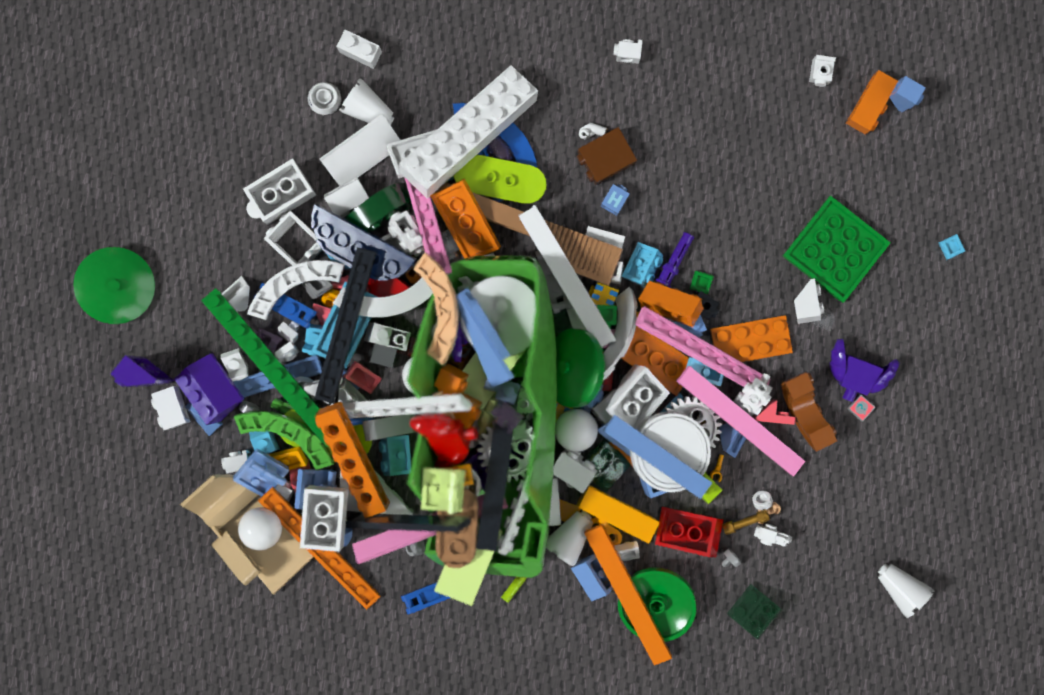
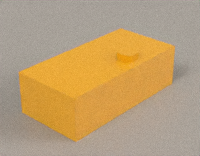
[577,485,660,543]

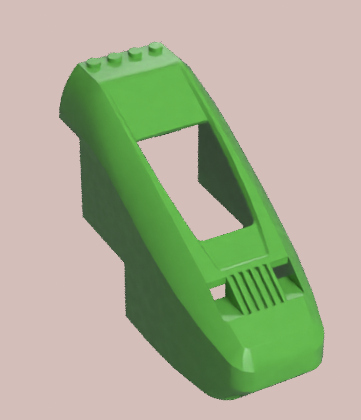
[407,256,557,578]

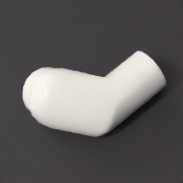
[579,123,607,139]

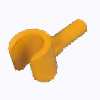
[710,454,724,482]

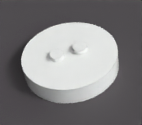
[460,277,535,356]
[630,412,711,492]

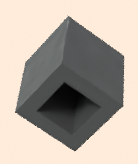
[368,343,399,368]

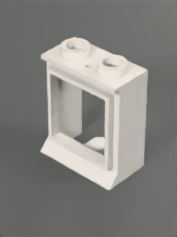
[264,211,322,266]

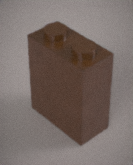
[576,127,637,185]

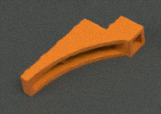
[434,364,482,466]

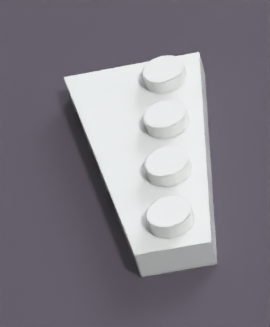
[497,477,528,555]

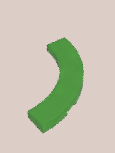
[234,411,335,470]

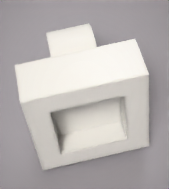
[278,321,299,344]

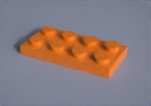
[430,179,501,259]
[710,315,793,362]
[620,326,689,396]

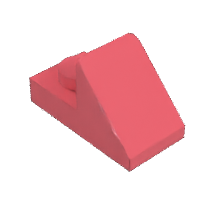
[753,399,795,425]

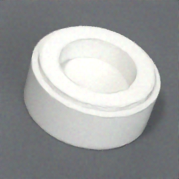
[752,491,773,510]

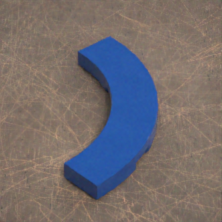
[453,103,537,168]

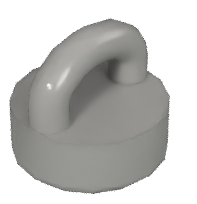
[239,401,259,413]
[405,540,425,556]
[722,549,741,567]

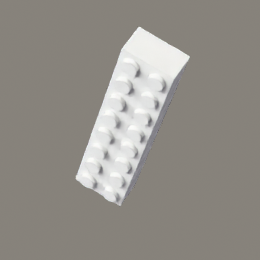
[399,65,538,199]

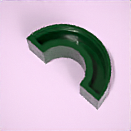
[345,182,413,233]

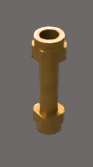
[722,509,770,535]

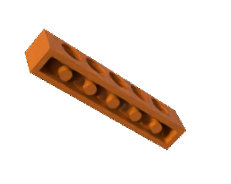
[315,402,390,518]

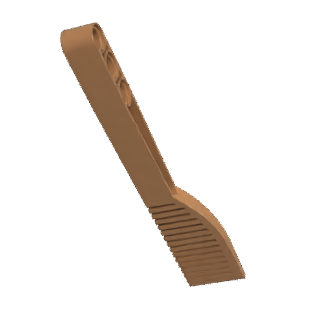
[437,183,623,286]

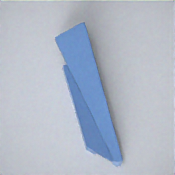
[455,288,514,387]

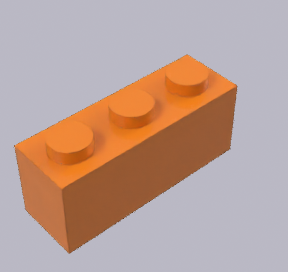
[846,70,898,134]
[639,281,703,327]

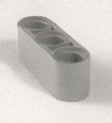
[362,414,417,441]

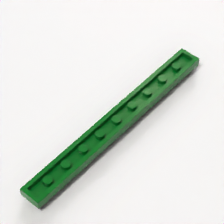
[201,288,338,447]

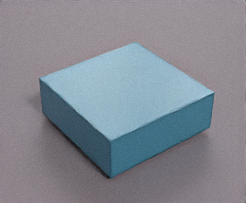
[939,234,965,260]

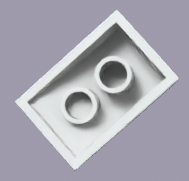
[606,364,670,431]

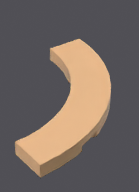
[414,252,458,365]

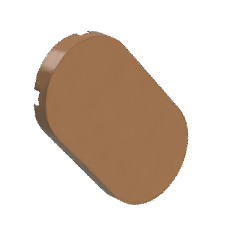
[436,487,479,568]

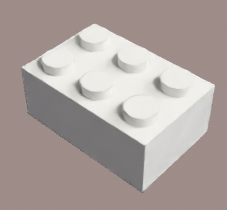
[243,159,316,225]
[300,485,348,552]

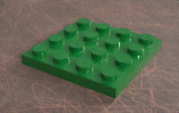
[782,195,891,303]

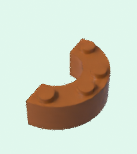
[781,372,837,452]

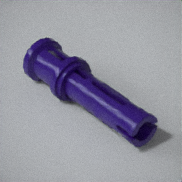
[655,232,694,288]

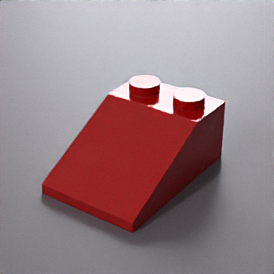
[655,507,723,558]

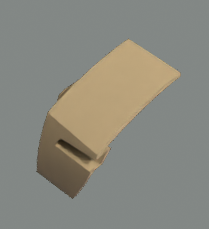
[181,474,313,594]

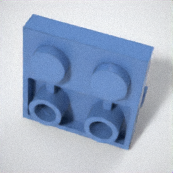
[233,448,289,497]
[294,469,337,509]

